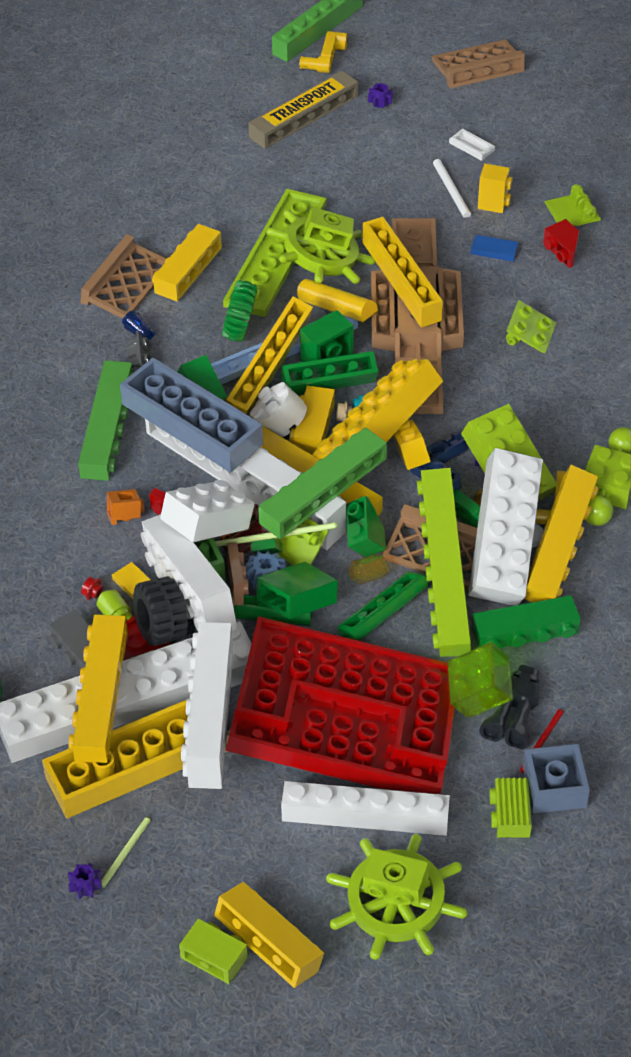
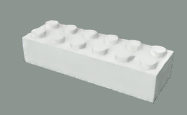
[468,448,543,606]
[141,514,238,632]
[181,622,233,789]

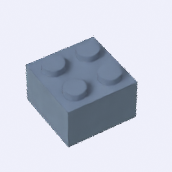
[523,744,590,814]

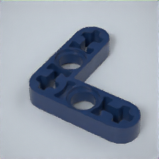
[410,431,468,491]

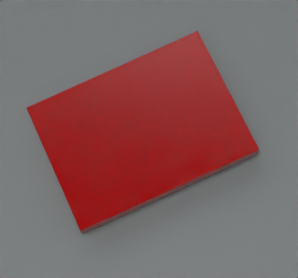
[225,617,460,795]

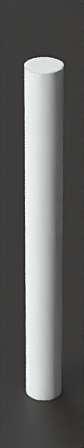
[433,159,471,218]

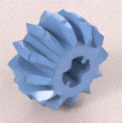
[245,550,286,590]

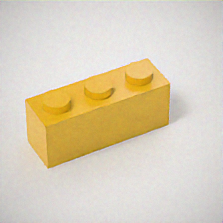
[290,386,335,454]

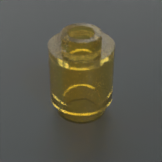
[348,554,388,585]

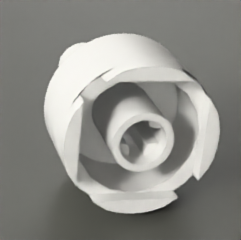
[250,382,307,437]

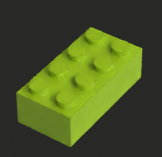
[461,404,558,501]

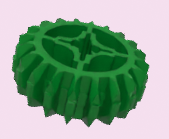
[222,280,258,342]

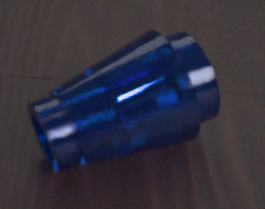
[122,310,155,340]

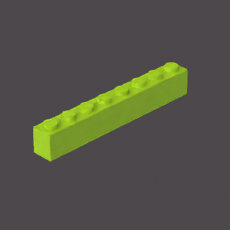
[417,468,471,657]

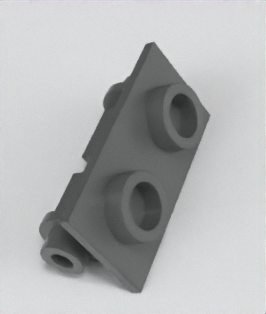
[127,330,151,372]

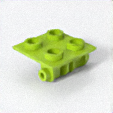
[544,184,601,227]
[506,300,557,353]
[274,518,329,565]

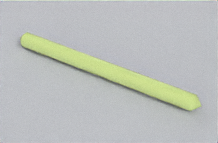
[101,817,151,888]

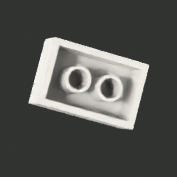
[160,480,255,542]

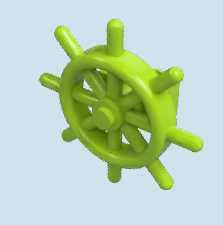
[266,207,376,284]
[326,833,468,960]

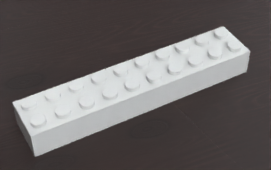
[145,419,346,550]
[0,622,252,763]

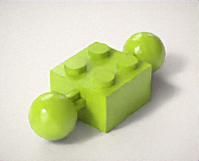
[585,427,631,526]

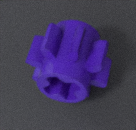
[368,83,393,108]
[68,863,102,899]

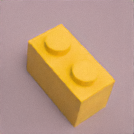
[478,163,513,213]
[393,419,430,470]

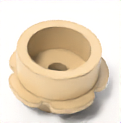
[336,401,352,422]

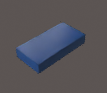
[471,235,518,262]

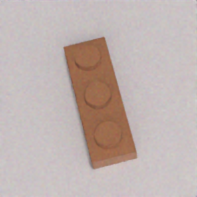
[227,543,248,605]

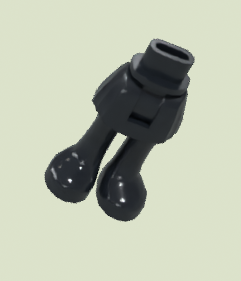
[479,665,539,750]

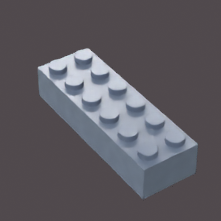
[120,358,263,473]

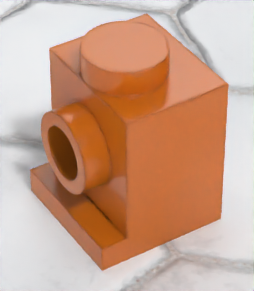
[107,489,144,525]

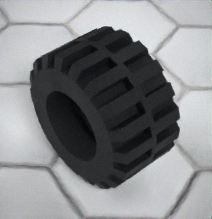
[133,576,188,646]

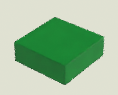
[251,538,283,554]

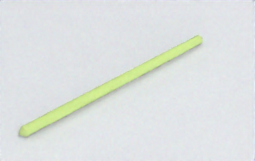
[215,522,338,547]

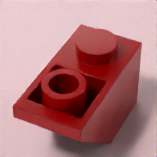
[543,219,579,268]

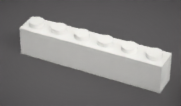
[281,781,450,836]

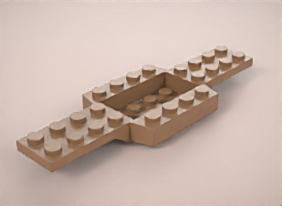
[371,218,464,414]

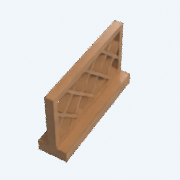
[432,39,524,88]
[80,234,166,319]
[382,504,477,588]

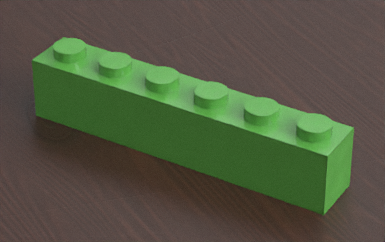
[272,0,363,62]
[78,360,134,481]
[259,427,387,540]

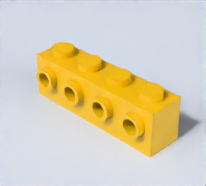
[152,224,222,302]
[214,881,324,988]

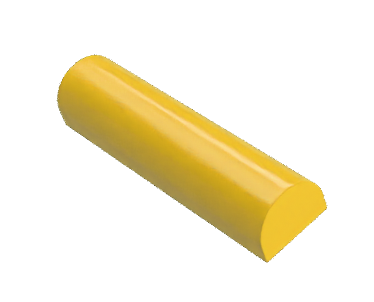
[297,279,378,322]

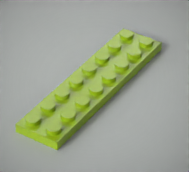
[223,189,327,317]

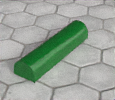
[337,571,428,641]
[231,594,313,626]

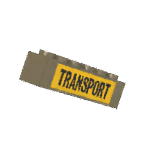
[249,71,358,149]

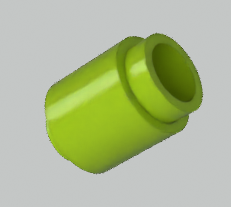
[96,590,132,621]

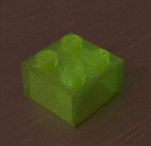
[448,642,513,717]

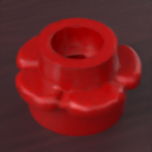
[81,577,103,601]

